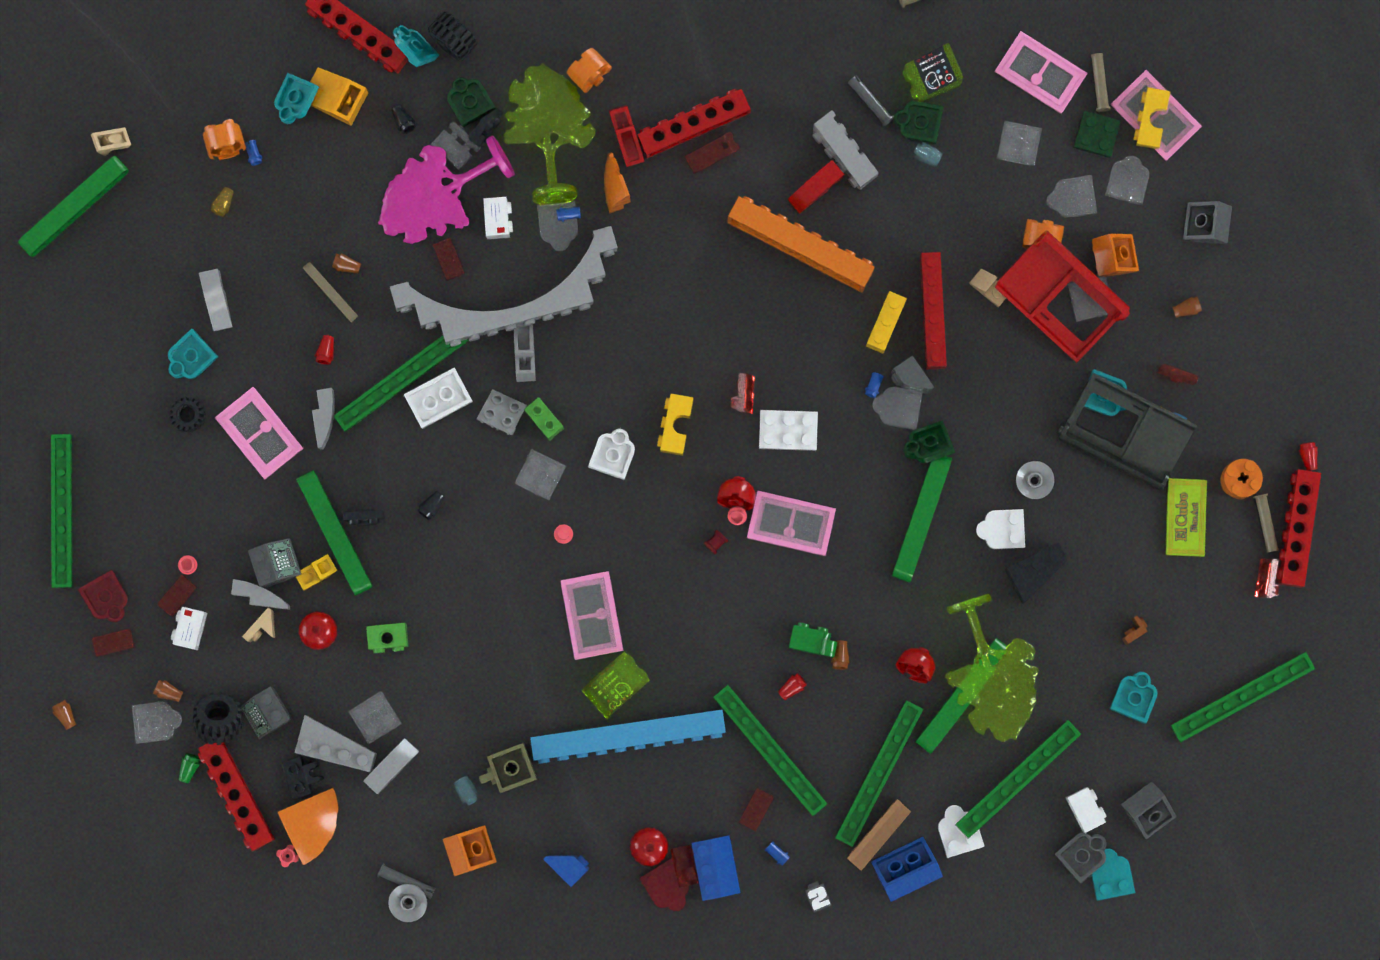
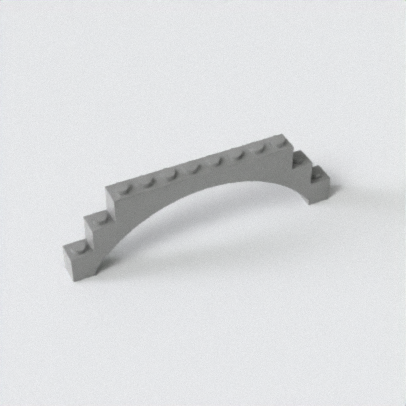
[390,226,618,347]

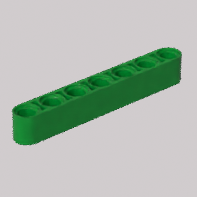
[18,156,129,257]
[892,456,952,583]
[296,470,373,596]
[915,637,1012,754]

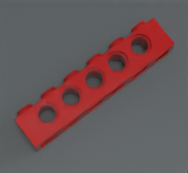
[305,0,408,74]
[637,89,751,158]
[1276,469,1321,588]
[198,742,275,851]

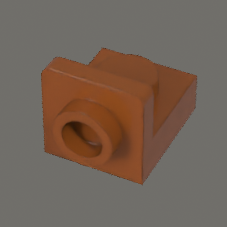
[1122,615,1148,645]

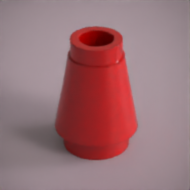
[315,335,334,365]
[1299,442,1318,471]
[778,673,807,700]

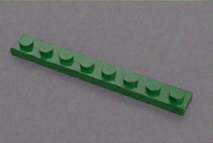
[334,336,468,432]
[51,434,72,588]
[1170,652,1315,743]
[713,685,827,816]
[835,700,923,847]
[955,720,1081,839]

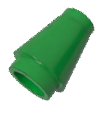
[178,753,200,783]

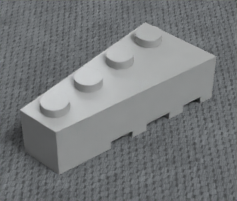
[812,110,878,190]
[295,715,377,772]

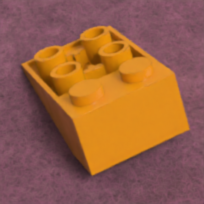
[310,67,368,126]

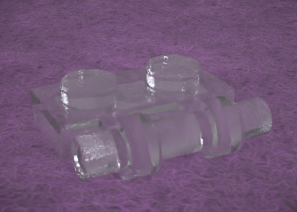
[431,121,481,170]

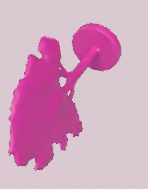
[378,136,515,244]

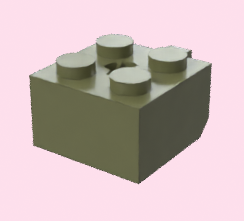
[479,743,538,793]

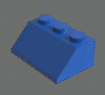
[692,835,741,901]
[871,837,943,902]
[543,855,590,887]

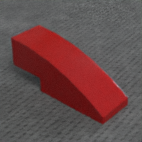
[608,105,645,167]
[787,160,844,214]

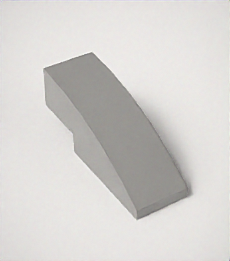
[199,269,233,331]
[514,324,536,382]
[312,388,335,450]
[231,579,290,610]
[363,739,419,794]

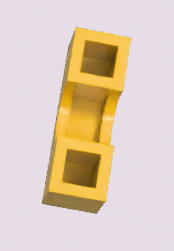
[1134,87,1170,150]
[866,291,907,354]
[657,394,693,456]

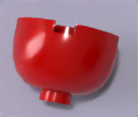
[717,476,756,511]
[299,612,337,650]
[895,647,935,684]
[630,827,668,866]

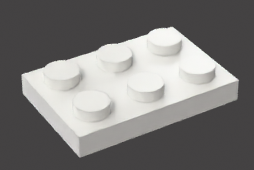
[404,368,473,429]
[759,410,818,451]

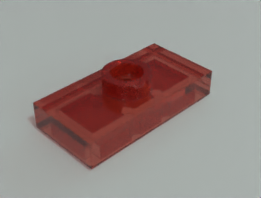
[433,238,465,281]
[1157,363,1198,385]
[157,575,197,617]
[92,629,135,657]
[739,788,774,831]

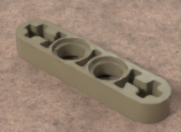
[303,262,358,322]

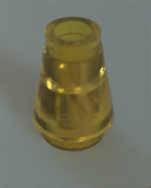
[211,187,234,217]

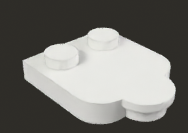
[588,429,635,480]
[976,509,1025,549]
[938,805,985,858]

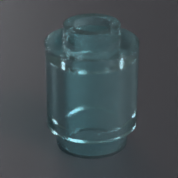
[913,142,943,167]
[454,776,480,806]

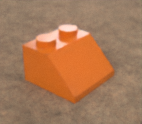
[1092,234,1139,276]
[443,825,497,876]

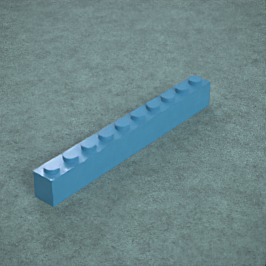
[530,710,726,764]

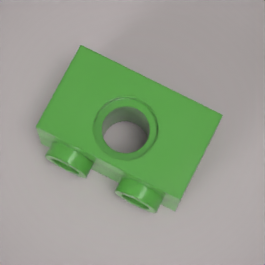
[524,397,564,441]
[366,623,409,653]

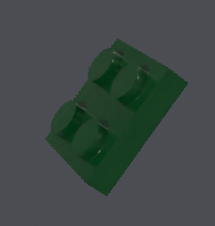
[1074,111,1121,158]

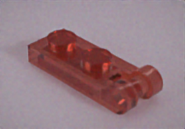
[685,132,740,174]

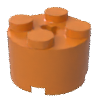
[567,48,612,93]
[203,119,246,160]
[1022,219,1064,249]
[1220,459,1263,499]

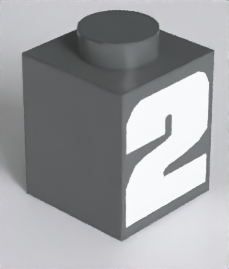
[805,881,832,912]

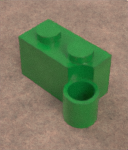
[789,622,838,657]

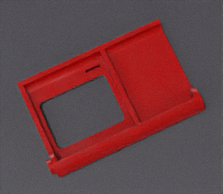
[994,231,1130,363]

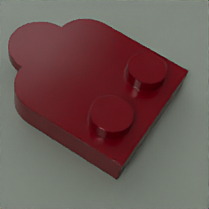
[78,570,128,622]
[639,858,689,911]

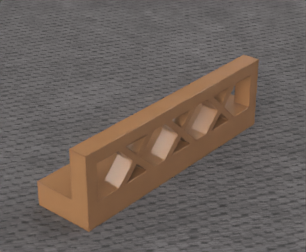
[847,799,911,871]

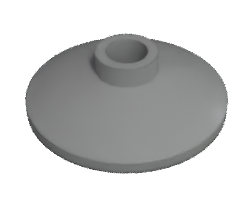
[1016,461,1054,499]
[388,884,427,922]

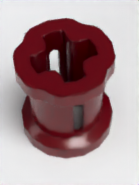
[703,529,729,555]

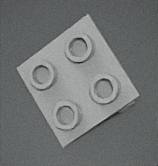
[477,389,527,435]

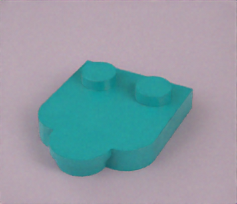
[393,25,439,67]
[274,73,319,124]
[168,329,218,379]
[1084,370,1127,416]
[1110,672,1158,724]
[1091,849,1135,901]

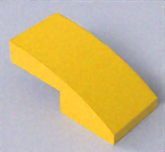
[296,554,337,591]

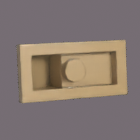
[91,128,131,156]
[969,269,1006,308]
[242,608,275,642]

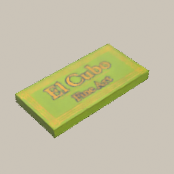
[1165,478,1207,557]

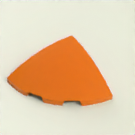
[604,152,631,213]
[278,788,339,865]

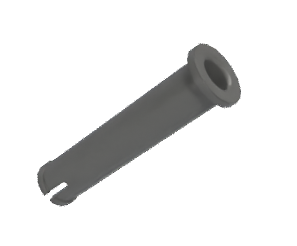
[848,75,894,127]
[377,863,436,899]

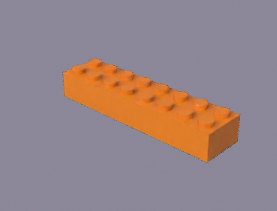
[728,196,875,293]

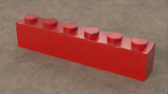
[920,252,947,370]

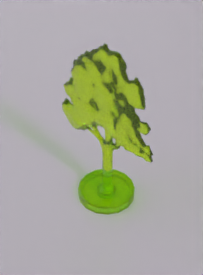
[503,63,596,206]
[945,593,1039,742]

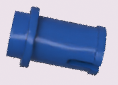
[245,140,263,166]
[556,206,581,222]
[865,372,884,398]
[765,842,790,866]

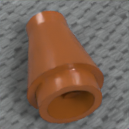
[332,253,361,274]
[1172,296,1202,318]
[831,640,850,670]
[153,680,183,702]
[52,700,76,730]

